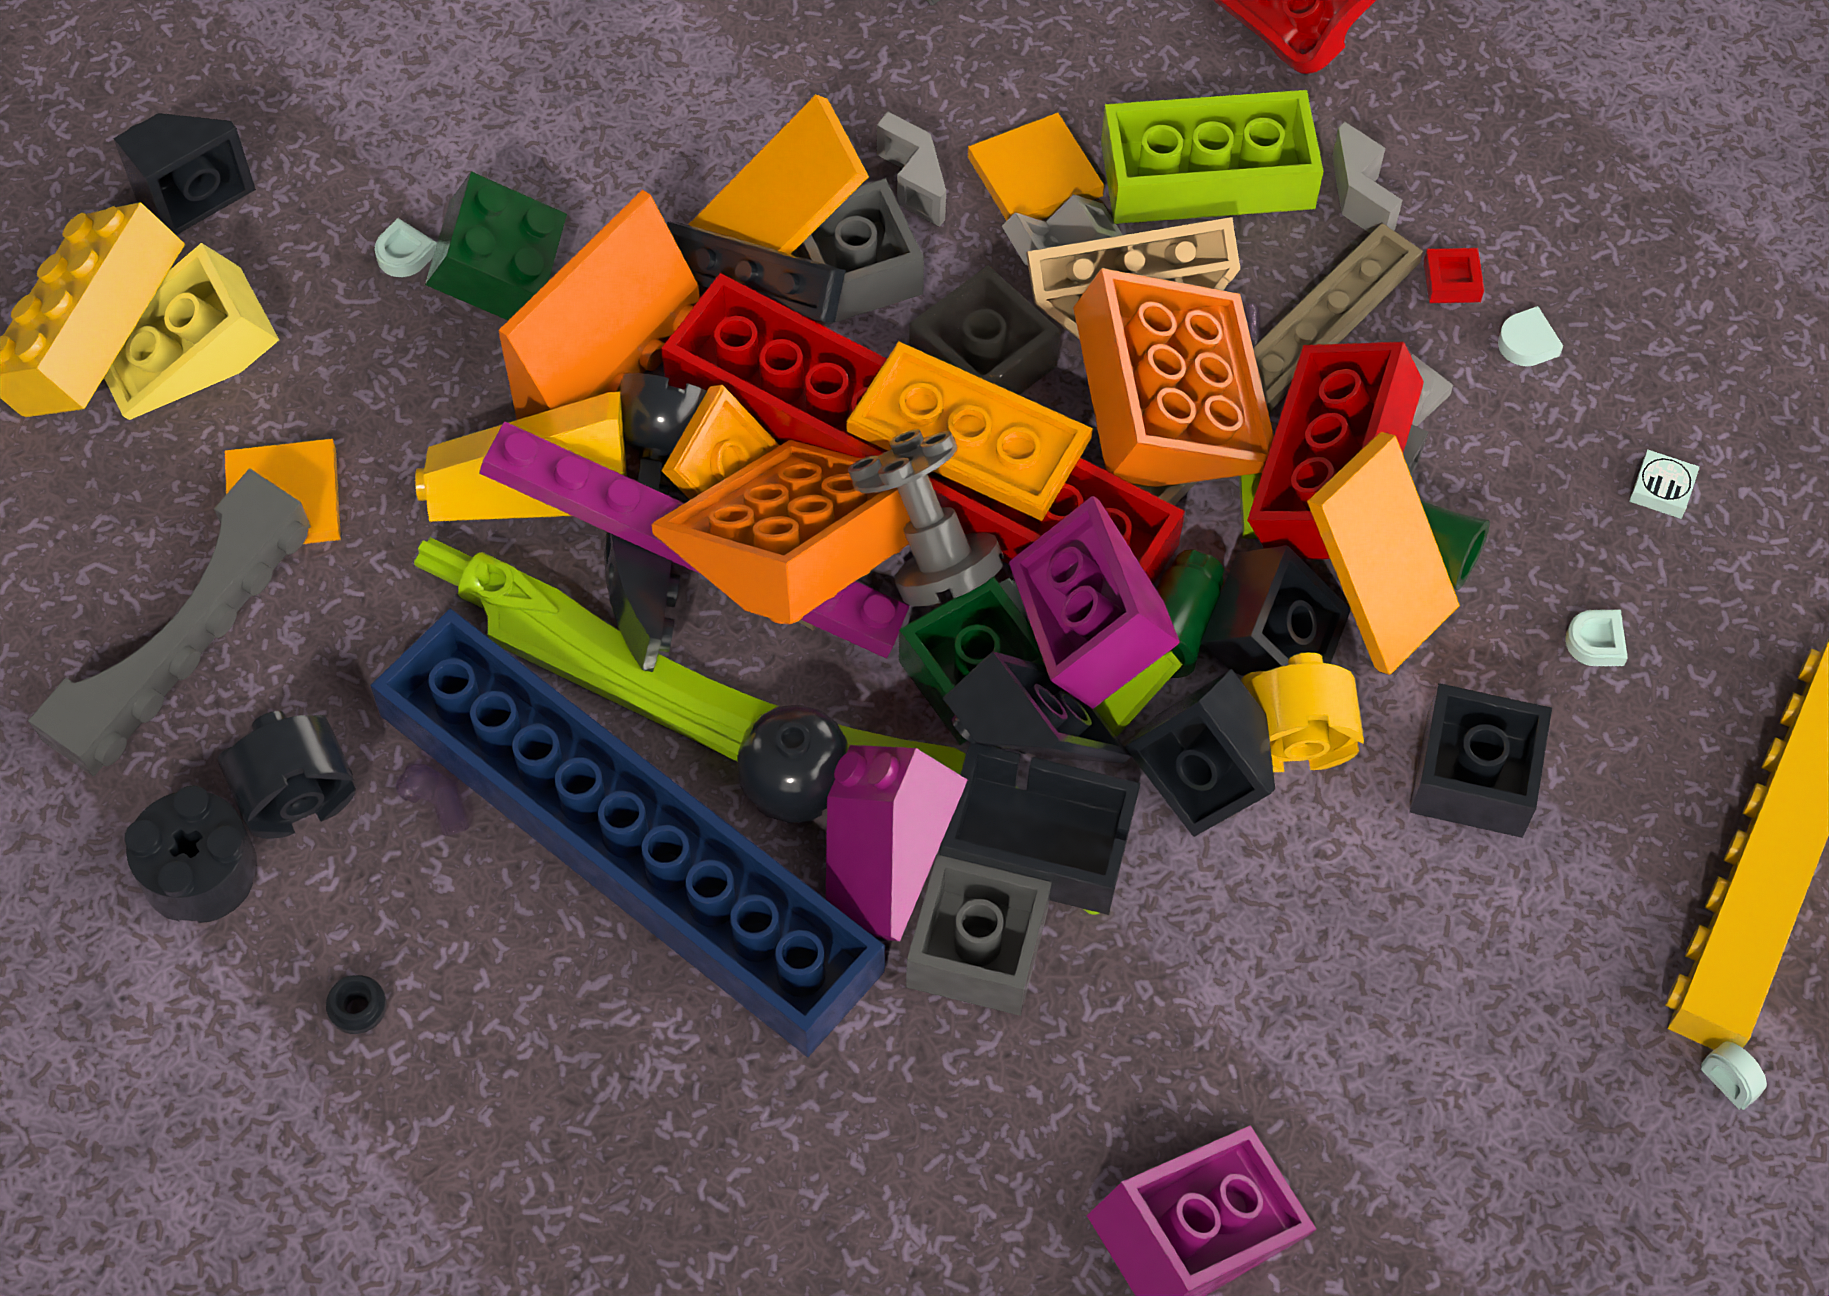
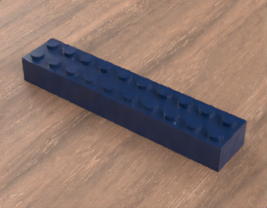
[370,608,885,1057]

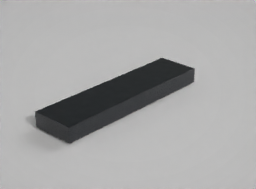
[667,222,846,322]

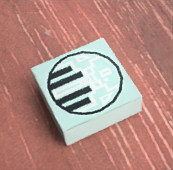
[1629,450,1699,519]

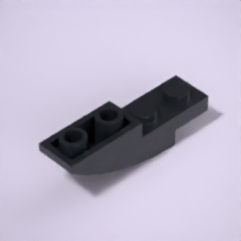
[604,458,680,672]

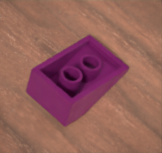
[1009,496,1180,709]
[826,745,968,942]
[1086,1125,1317,1296]

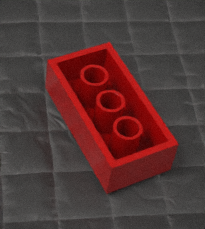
[1247,342,1424,559]

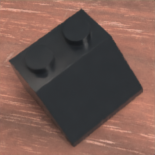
[113,113,256,235]
[1201,545,1351,676]
[1125,669,1275,837]

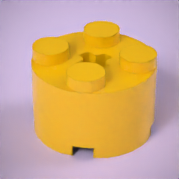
[1241,652,1364,772]

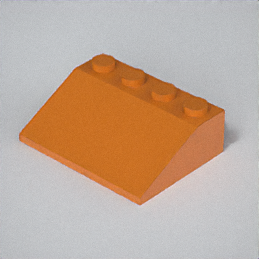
[498,189,700,420]
[1073,268,1274,487]
[651,440,911,624]

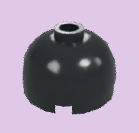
[617,373,707,468]
[737,704,849,823]

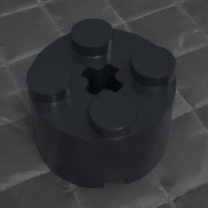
[217,711,356,839]
[124,785,257,923]

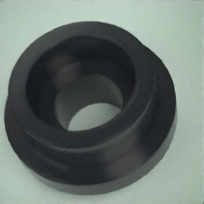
[326,975,387,1034]

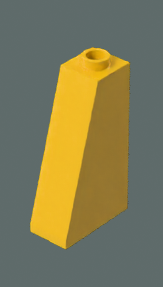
[415,392,627,522]

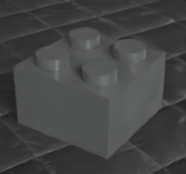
[793,178,924,325]
[906,854,1052,1016]

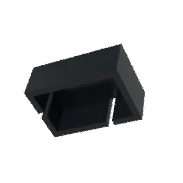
[940,742,1141,915]

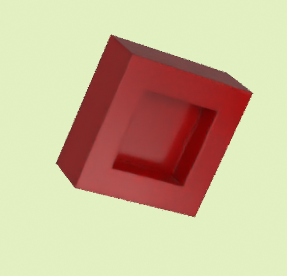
[1423,248,1484,303]

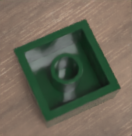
[425,171,567,320]
[899,576,1045,745]

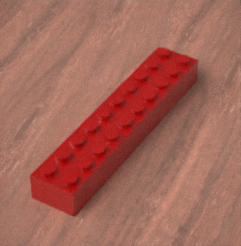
[661,273,1185,584]

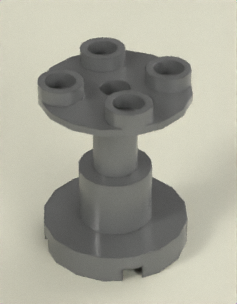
[848,429,1005,606]

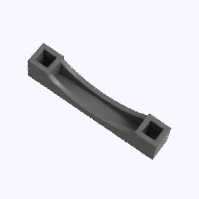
[28,468,311,777]

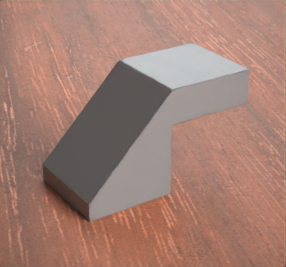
[877,112,946,227]
[1332,122,1403,234]
[1002,194,1123,265]

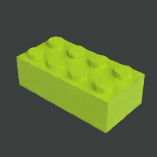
[1101,90,1324,224]

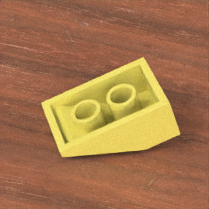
[104,243,279,420]

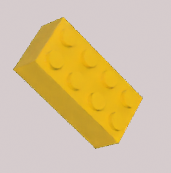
[0,202,185,417]

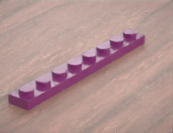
[479,421,910,659]

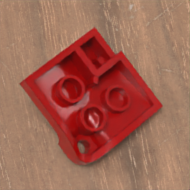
[1214,0,1376,74]

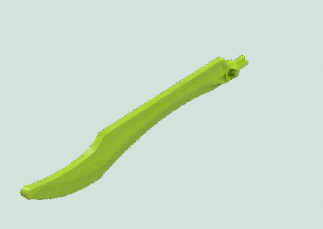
[414,537,1099,915]

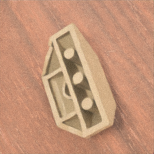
[1026,217,1240,340]

